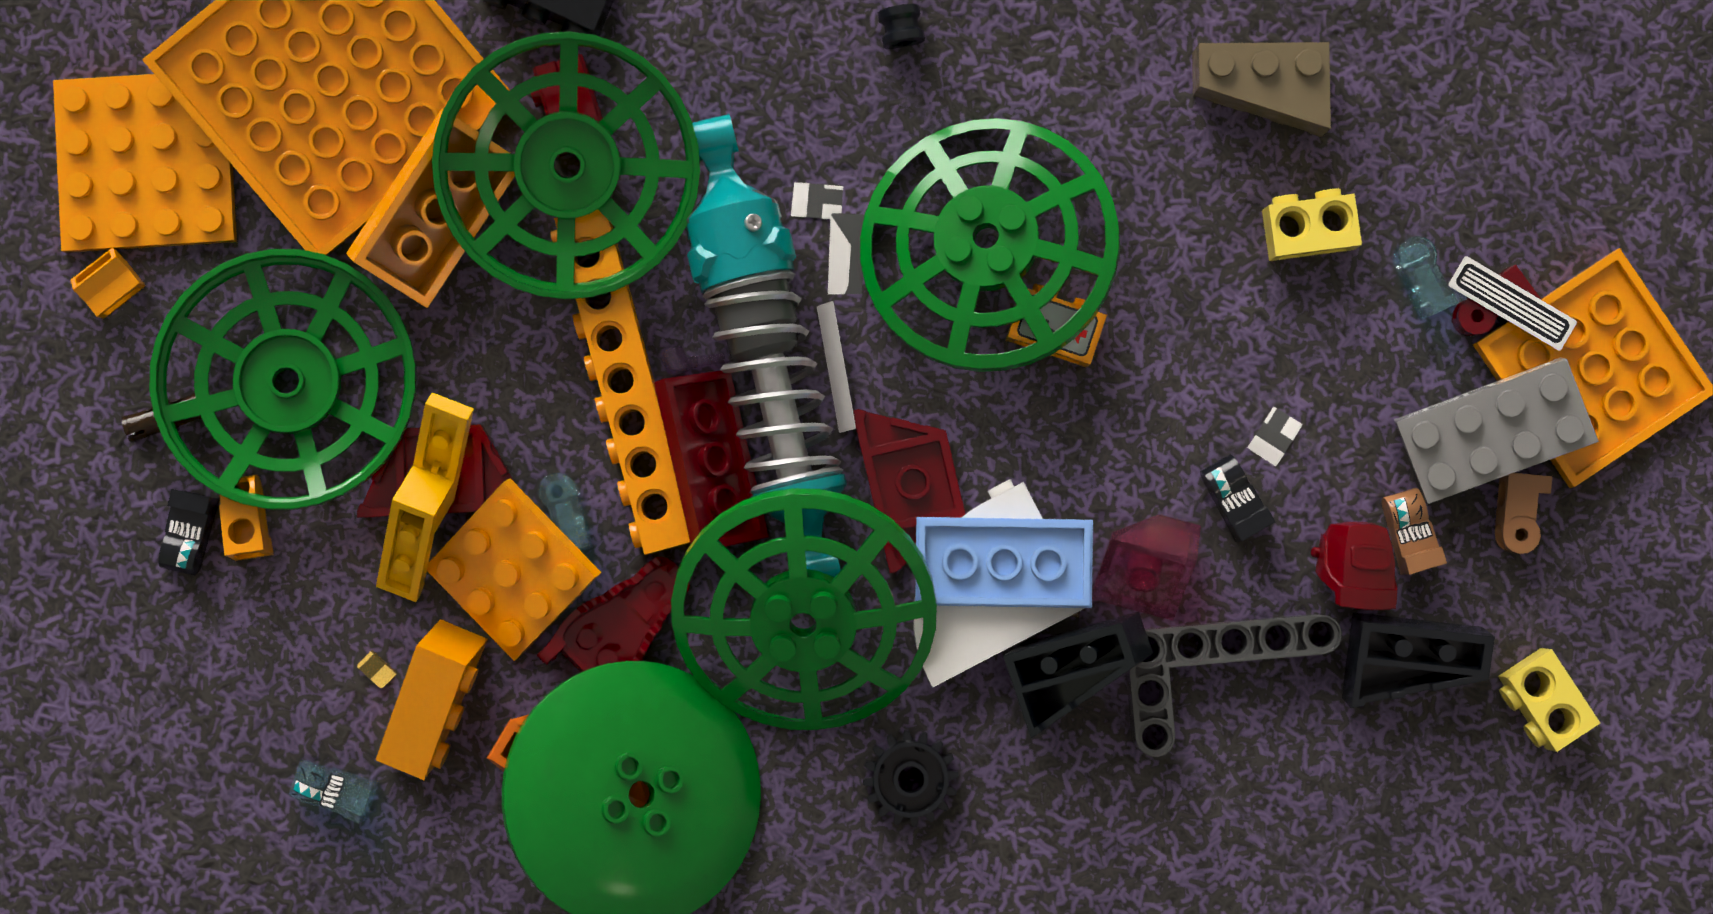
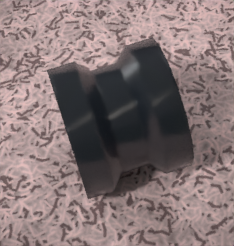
[877,4,925,49]

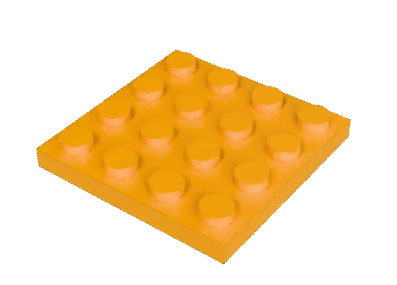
[53,74,237,253]
[1472,248,1713,488]

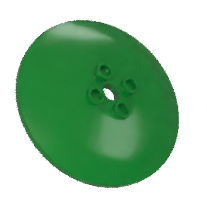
[502,661,761,914]

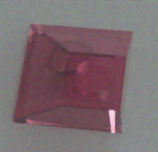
[1092,514,1201,620]

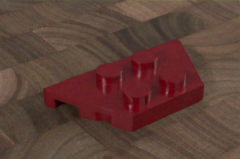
[853,409,965,573]
[357,424,515,518]

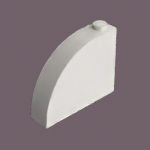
[913,479,1085,687]

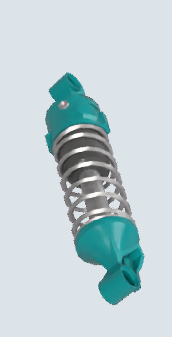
[685,114,847,578]

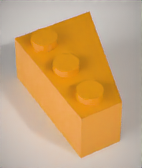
[375,619,488,780]

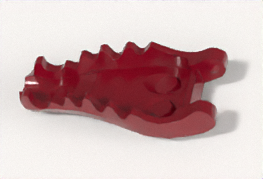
[537,557,690,672]

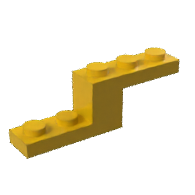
[376,393,474,602]

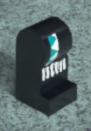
[1200,454,1276,542]
[158,489,220,576]

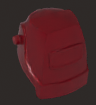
[1311,521,1398,610]

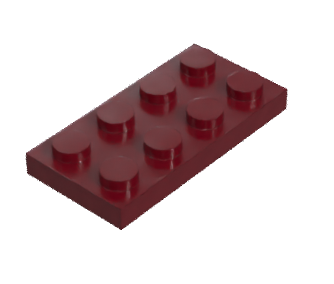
[654,371,769,547]

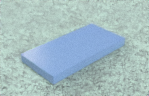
[915,517,1093,608]

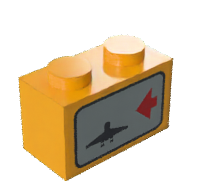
[1006,284,1107,368]

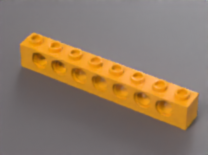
[550,209,690,555]

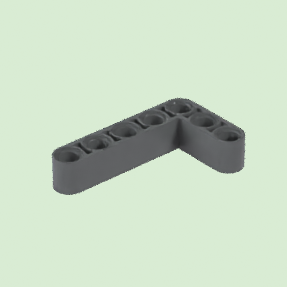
[1126,614,1342,757]

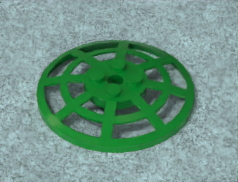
[432,31,700,299]
[860,118,1120,372]
[149,249,417,510]
[671,488,937,730]

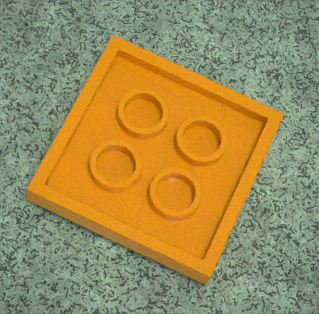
[427,478,602,661]

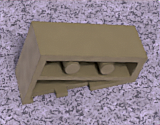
[1192,42,1331,137]

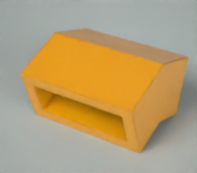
[70,248,146,319]

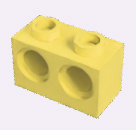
[1262,188,1362,261]
[1498,648,1600,752]

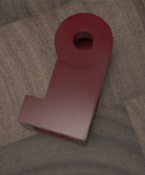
[1452,264,1541,337]

